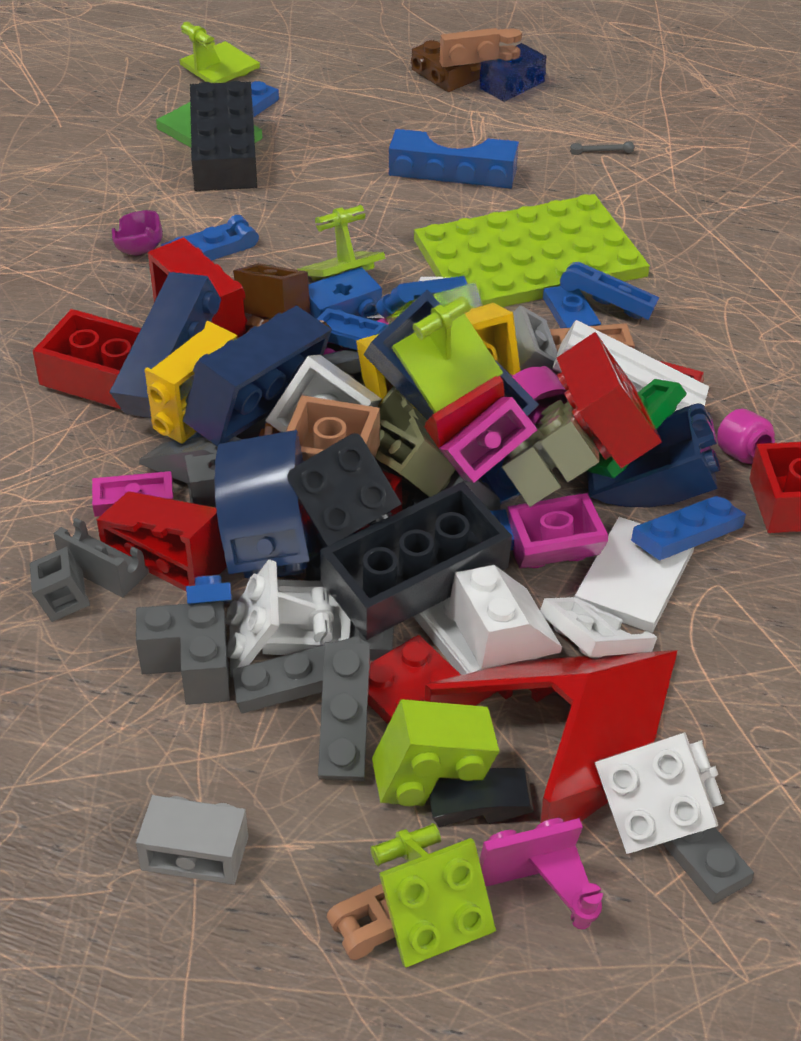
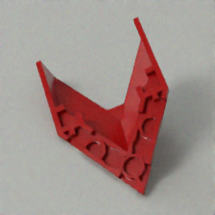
[425,650,678,823]

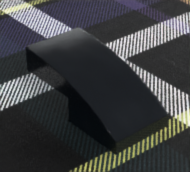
[430,768,534,827]

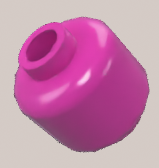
[717,408,775,464]

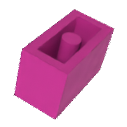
[439,397,538,483]

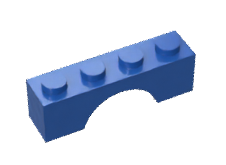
[389,129,519,189]

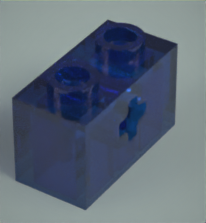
[480,43,547,102]

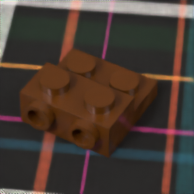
[411,40,492,92]

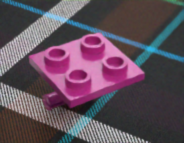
[479,818,603,930]

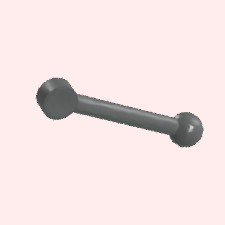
[570,141,635,155]

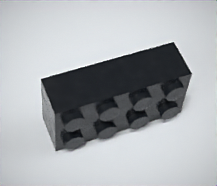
[190,81,258,191]
[320,481,512,640]

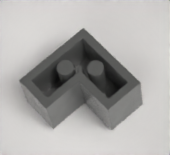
[136,601,230,705]

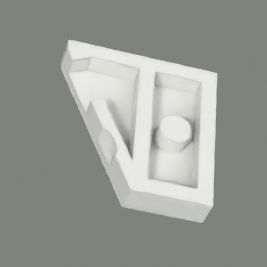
[540,597,657,658]

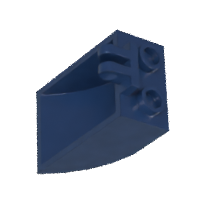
[587,403,721,508]
[214,430,321,578]

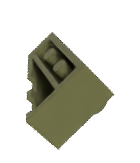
[375,386,455,497]

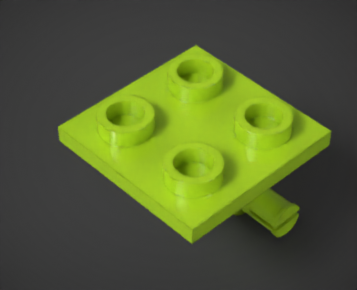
[179,22,260,83]
[297,205,386,281]
[392,295,503,413]
[370,823,496,968]

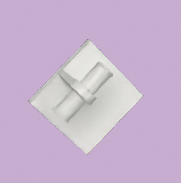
[226,560,335,677]
[595,732,724,854]

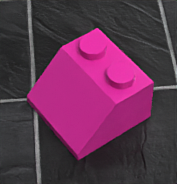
[508,493,608,569]

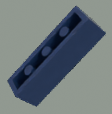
[110,272,221,418]

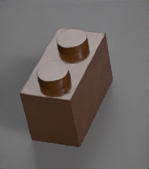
[233,263,310,319]

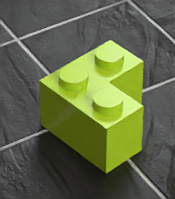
[372,699,499,806]

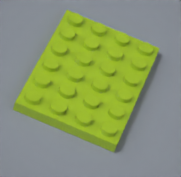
[414,194,650,309]

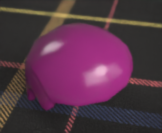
[112,210,163,256]

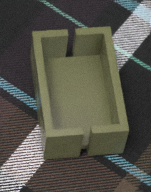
[502,400,599,507]

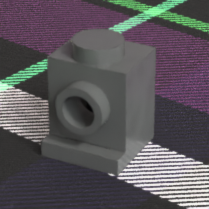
[30,546,90,622]

